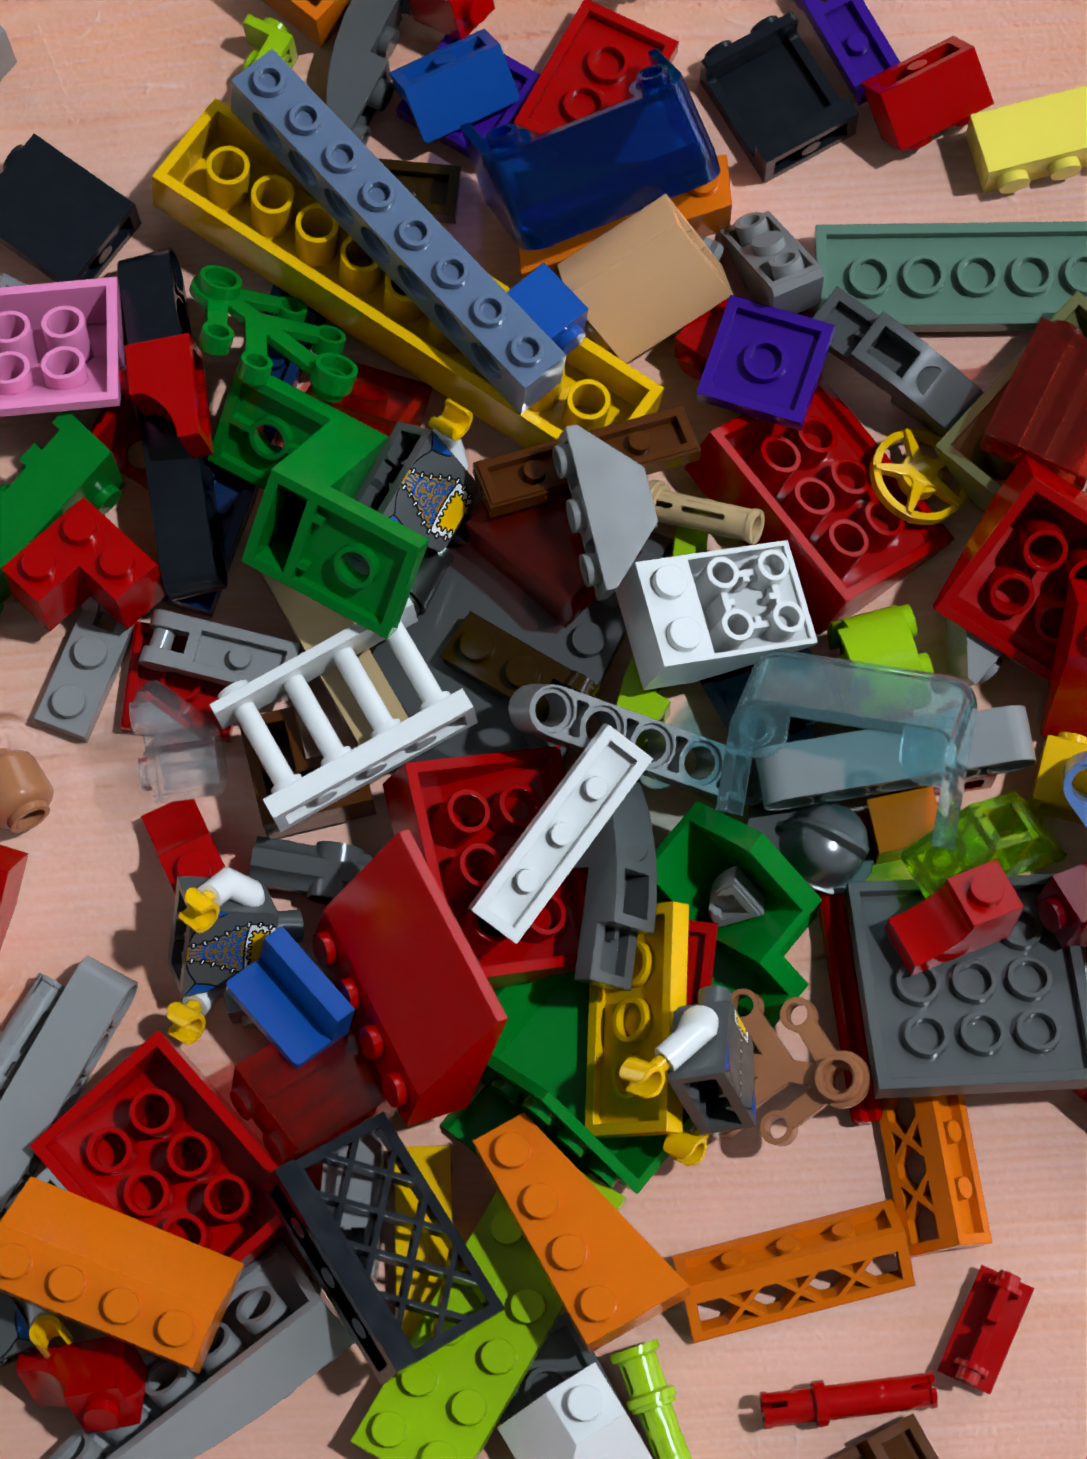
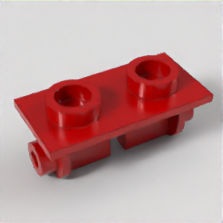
[937,1265,1035,1395]

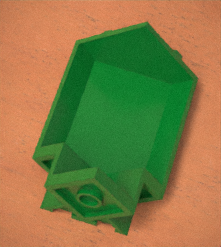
[440,801,822,1194]

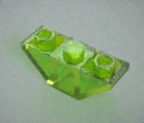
[900,791,1067,899]

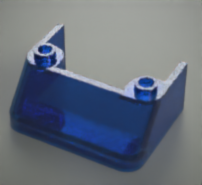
[460,48,721,250]

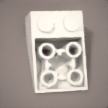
[615,540,818,690]

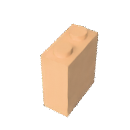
[557,194,733,363]

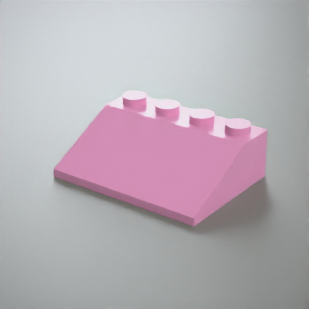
[0,277,127,417]

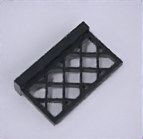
[260,1112,505,1385]

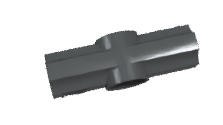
[249,836,375,905]

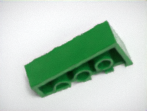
[0,411,125,614]

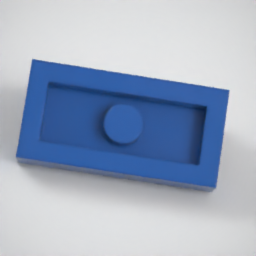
[389,29,520,143]
[226,926,355,1069]

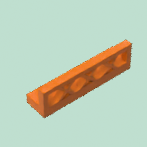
[879,1094,993,1258]
[671,1199,916,1343]

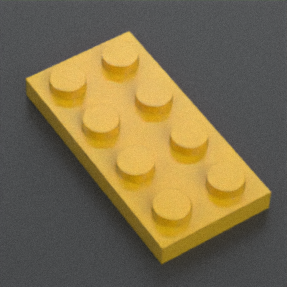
[585,901,689,1139]

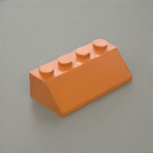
[0,1176,245,1374]

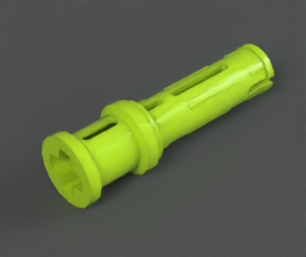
[609,1339,692,1459]

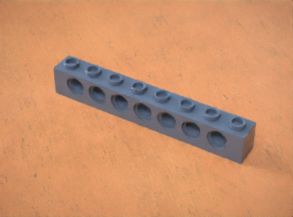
[231,49,566,415]

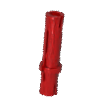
[760,1371,938,1430]

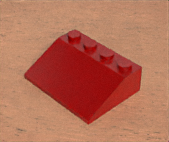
[684,375,955,635]
[933,454,1087,682]
[382,746,588,990]
[312,829,508,1127]
[29,1030,288,1268]

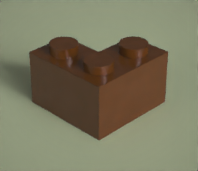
[239,706,377,839]

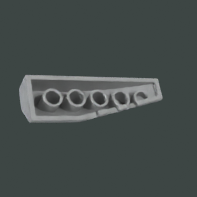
[49,1239,355,1459]

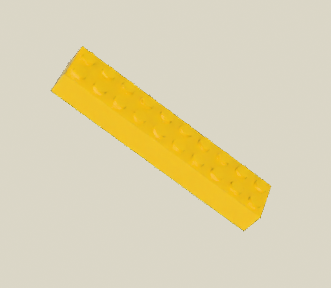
[152,98,664,448]

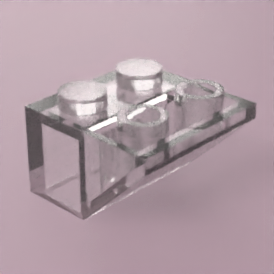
[129,680,229,804]

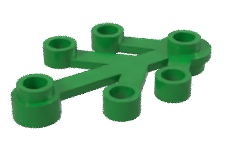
[189,265,358,402]

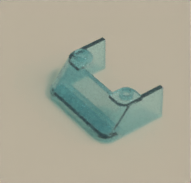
[716,650,977,851]

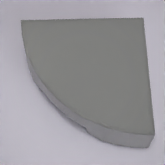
[709,866,766,928]

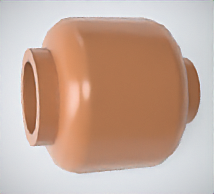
[0,748,54,833]

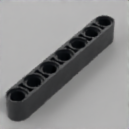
[117,247,228,602]

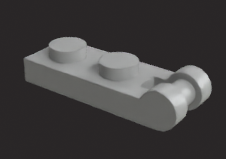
[34,596,142,743]
[138,609,302,701]

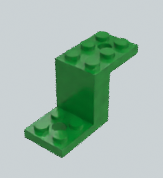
[207,369,430,639]

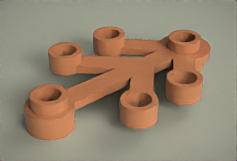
[718,989,871,1147]

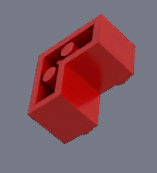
[1,496,167,631]

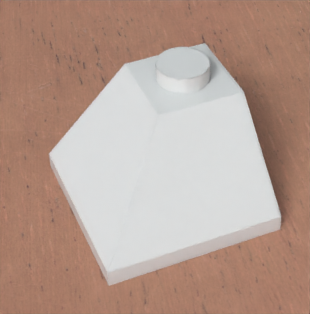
[497,1362,653,1459]

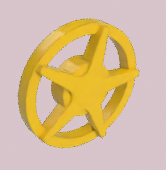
[869,428,967,525]

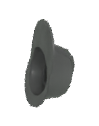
[747,801,875,895]

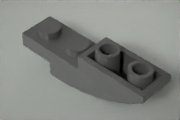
[326,0,413,146]
[813,286,984,438]
[573,779,657,991]

